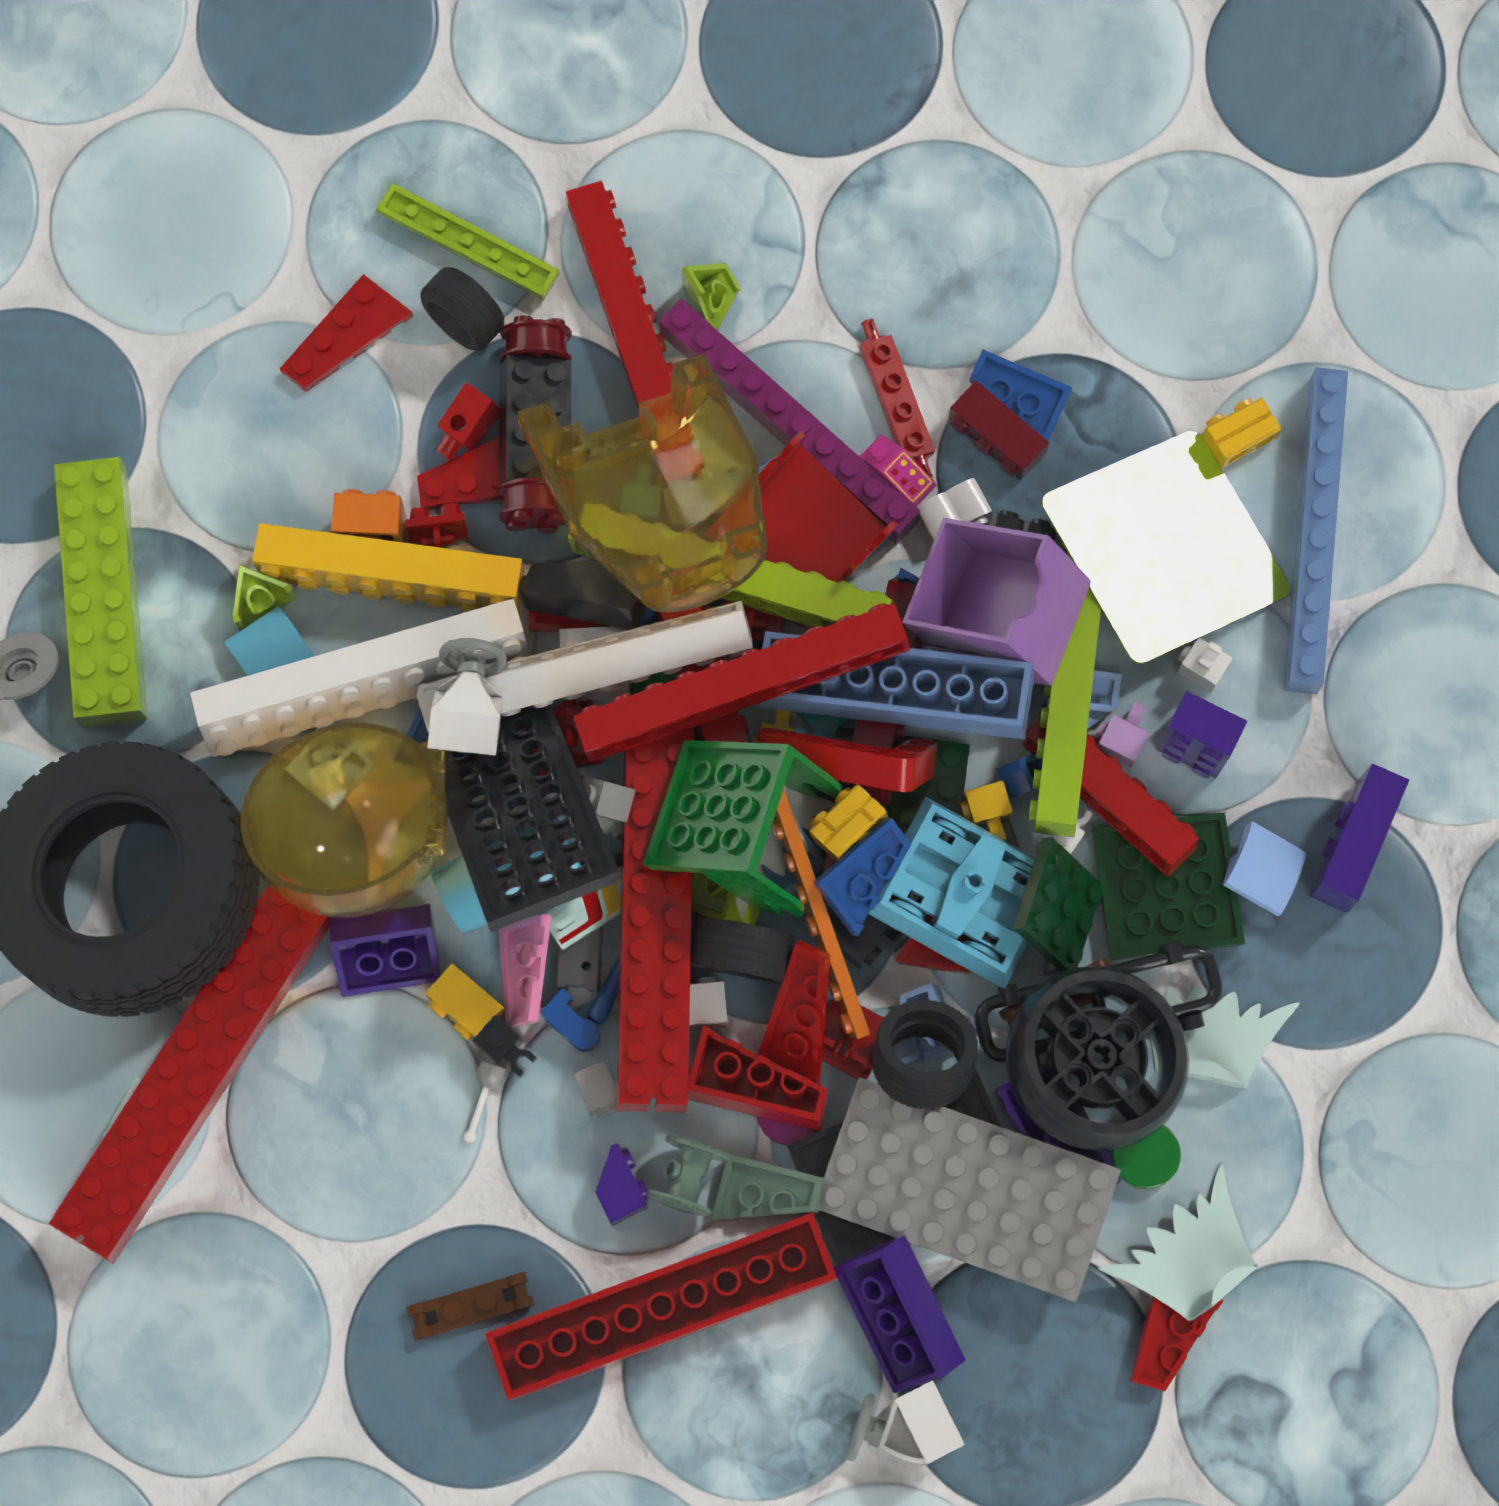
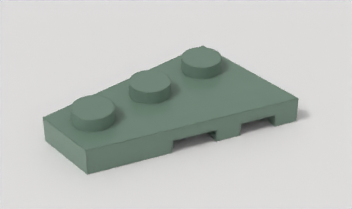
[711,1153,826,1221]

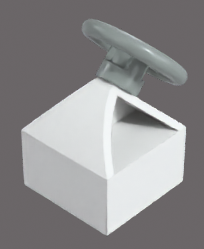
[427,638,507,755]
[846,1380,965,1465]

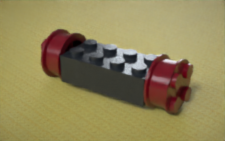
[499,315,572,534]

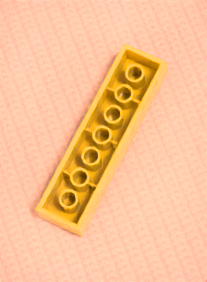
[252,523,526,615]

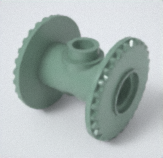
[647,1135,731,1217]

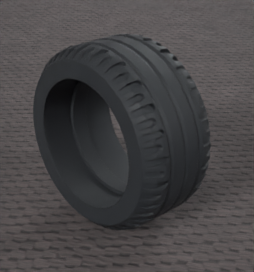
[420,267,504,351]

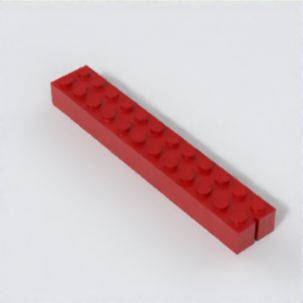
[616,727,694,1113]
[48,874,336,1265]

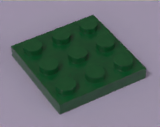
[1013,837,1102,972]

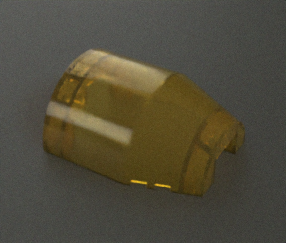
[518,354,768,612]

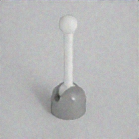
[463,1061,507,1144]

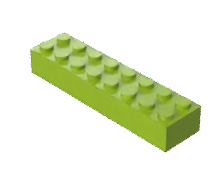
[54,457,147,727]

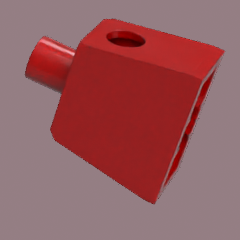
[435,382,499,461]

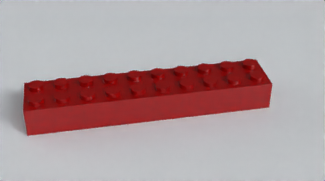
[485,1213,837,1402]

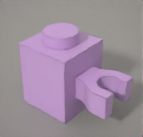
[1094,702,1149,768]

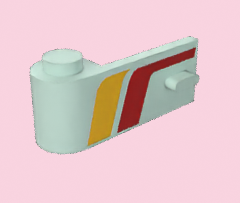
[545,866,621,951]

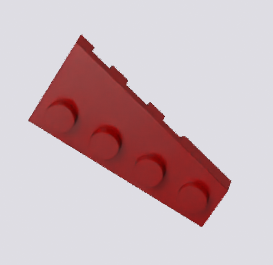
[279,274,414,392]
[758,940,831,1085]

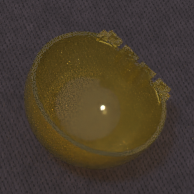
[241,723,448,918]

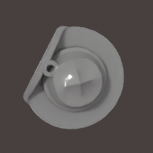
[0,633,59,700]

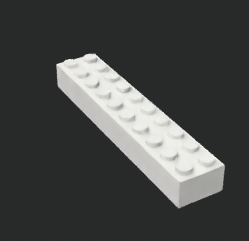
[190,598,530,757]

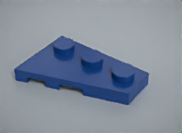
[969,350,1072,441]

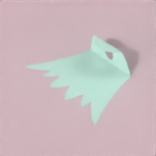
[1132,973,1300,1089]
[1098,1163,1258,1322]

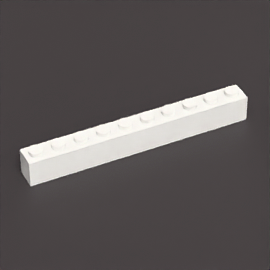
[416,601,753,732]

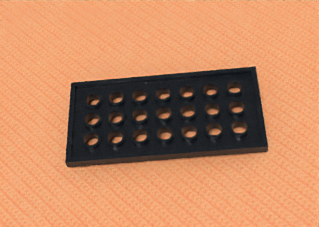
[421,704,622,932]

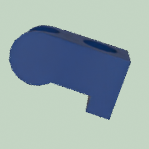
[540,988,600,1052]

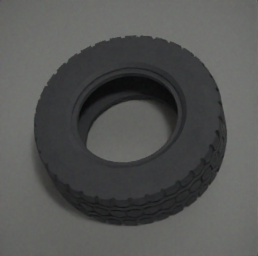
[0,741,260,1017]

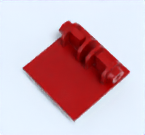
[822,1000,884,1080]

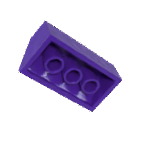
[833,1235,966,1394]

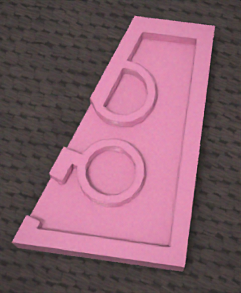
[498,914,552,1027]

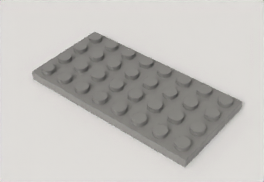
[819,1077,1121,1302]

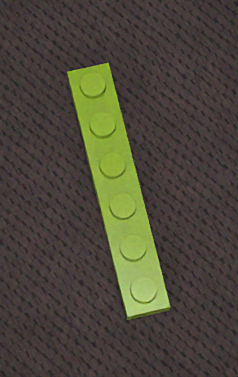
[376,183,560,301]

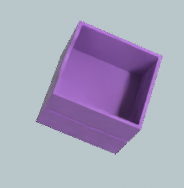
[902,517,1091,686]

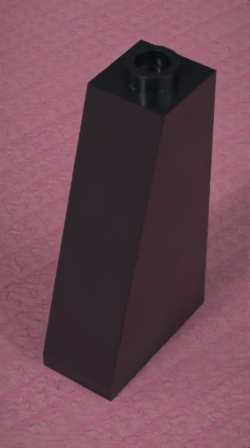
[519,558,659,630]

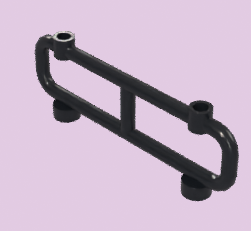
[974,941,1222,1067]

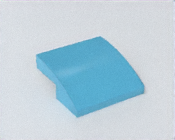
[224,605,314,676]

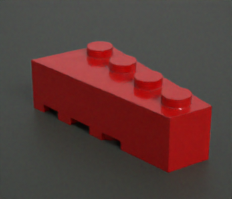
[688,1025,828,1132]

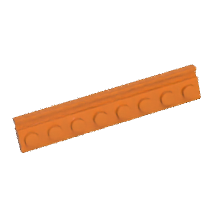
[772,789,870,1039]

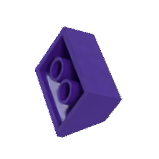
[330,904,441,997]

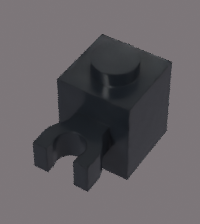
[472,1015,537,1078]

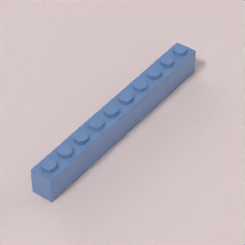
[1284,367,1348,694]

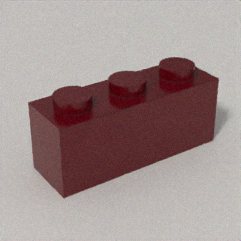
[948,380,1049,480]

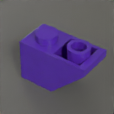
[595,1143,649,1226]

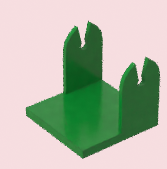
[643,740,843,918]

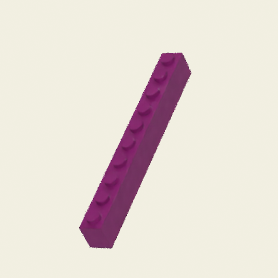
[659,299,921,545]

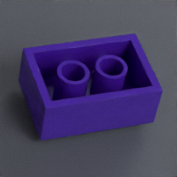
[1156,691,1248,779]

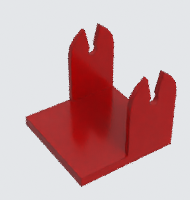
[706,431,899,628]

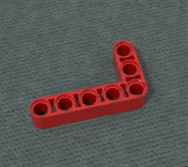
[758,728,937,792]

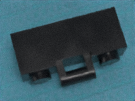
[835,891,922,969]

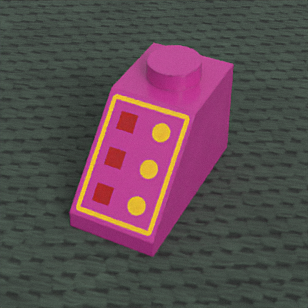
[860,434,937,507]

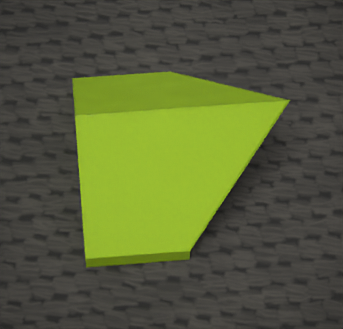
[682,263,741,330]
[232,565,297,631]

